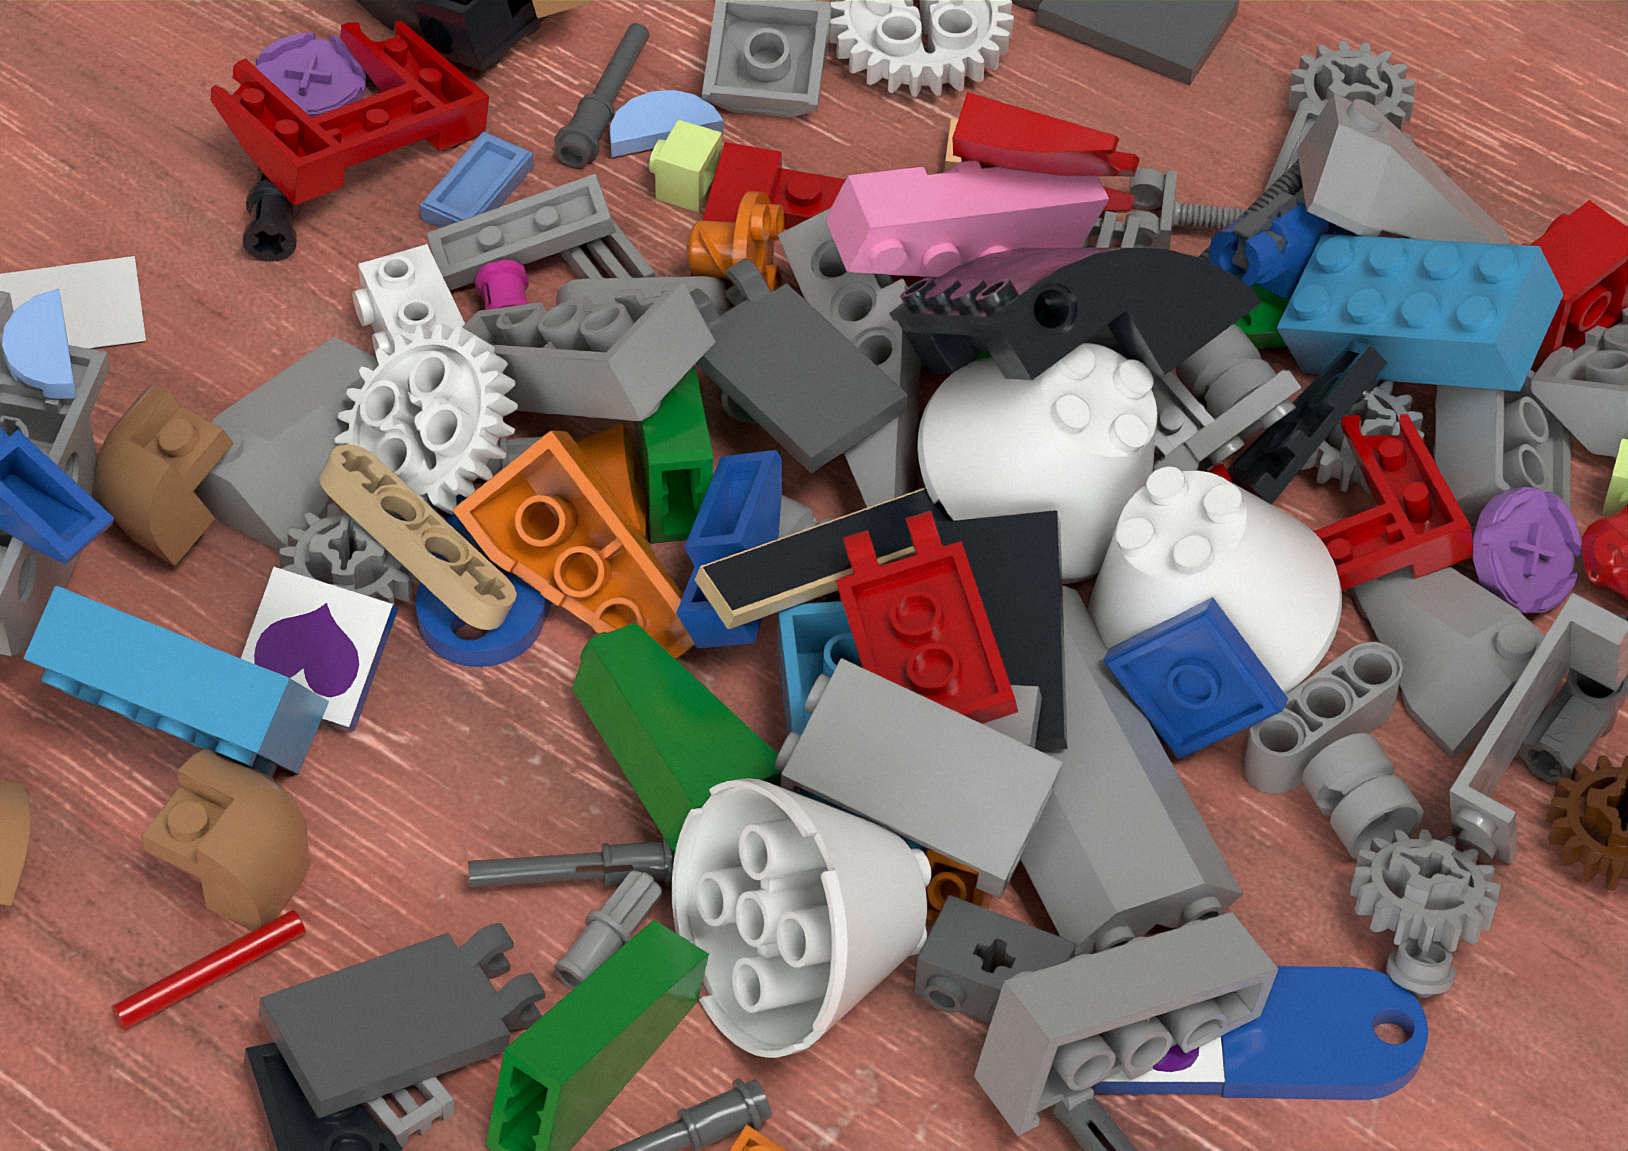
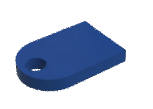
[415,494,552,667]
[1221,966,1428,1100]

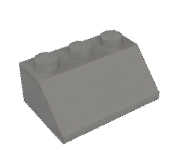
[1433,369,1571,540]

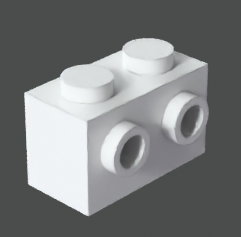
[352,244,465,354]

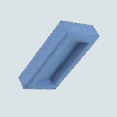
[420,131,534,228]

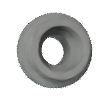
[1386,938,1456,998]

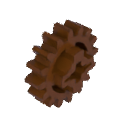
[1546,755,1628,891]

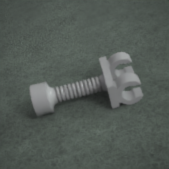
[1125,168,1246,250]

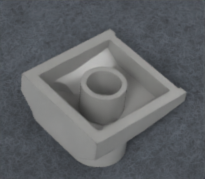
[702,0,832,118]

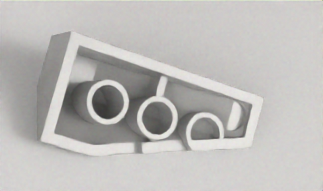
[1348,566,1545,758]

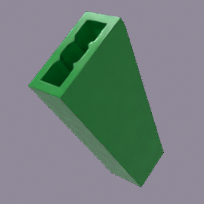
[634,365,713,544]
[572,622,782,852]
[485,920,709,1151]

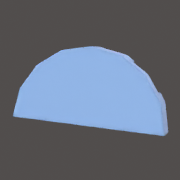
[609,90,724,158]
[2,288,77,399]

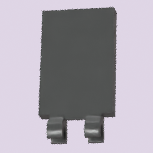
[1012,0,1240,86]
[690,258,908,473]
[259,923,546,1119]

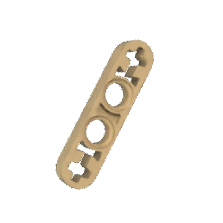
[319,444,517,630]

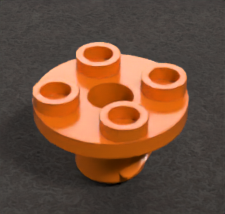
[686,191,784,292]

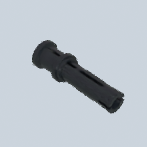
[243,167,300,261]

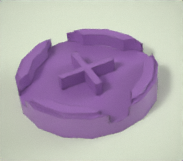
[256,33,367,118]
[1473,487,1581,613]

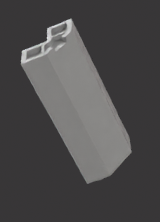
[1020,586,1243,956]

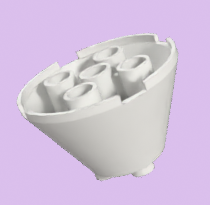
[918,343,1157,584]
[1087,466,1342,694]
[672,778,931,1058]

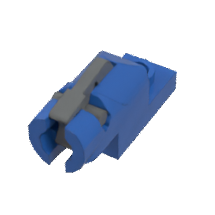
[1209,192,1356,299]

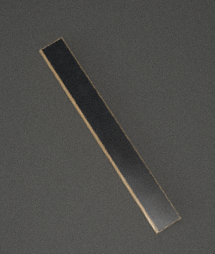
[695,487,953,630]

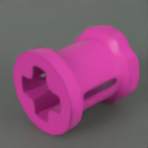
[474,260,530,310]

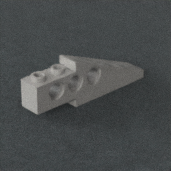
[777,208,921,508]

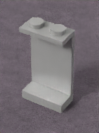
[1449,593,1628,864]
[774,658,1063,899]

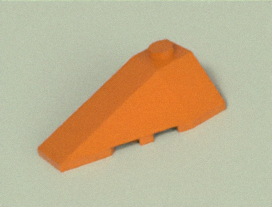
[452,430,695,660]

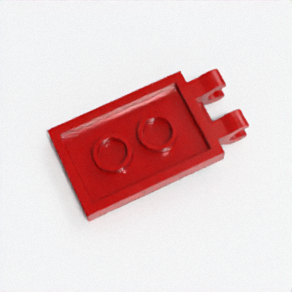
[835,511,1018,724]

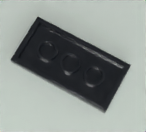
[935,510,1068,751]

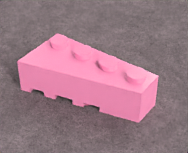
[825,161,1109,278]

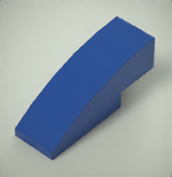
[0,428,114,565]
[676,450,782,648]

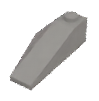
[1297,93,1510,245]
[1531,307,1628,460]
[193,336,379,552]

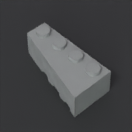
[462,282,716,421]
[974,912,1278,1136]

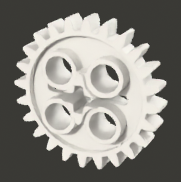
[829,0,1014,97]
[334,322,518,521]

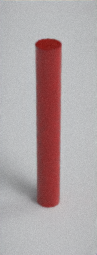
[111,910,306,1030]

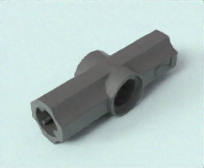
[1518,614,1628,784]

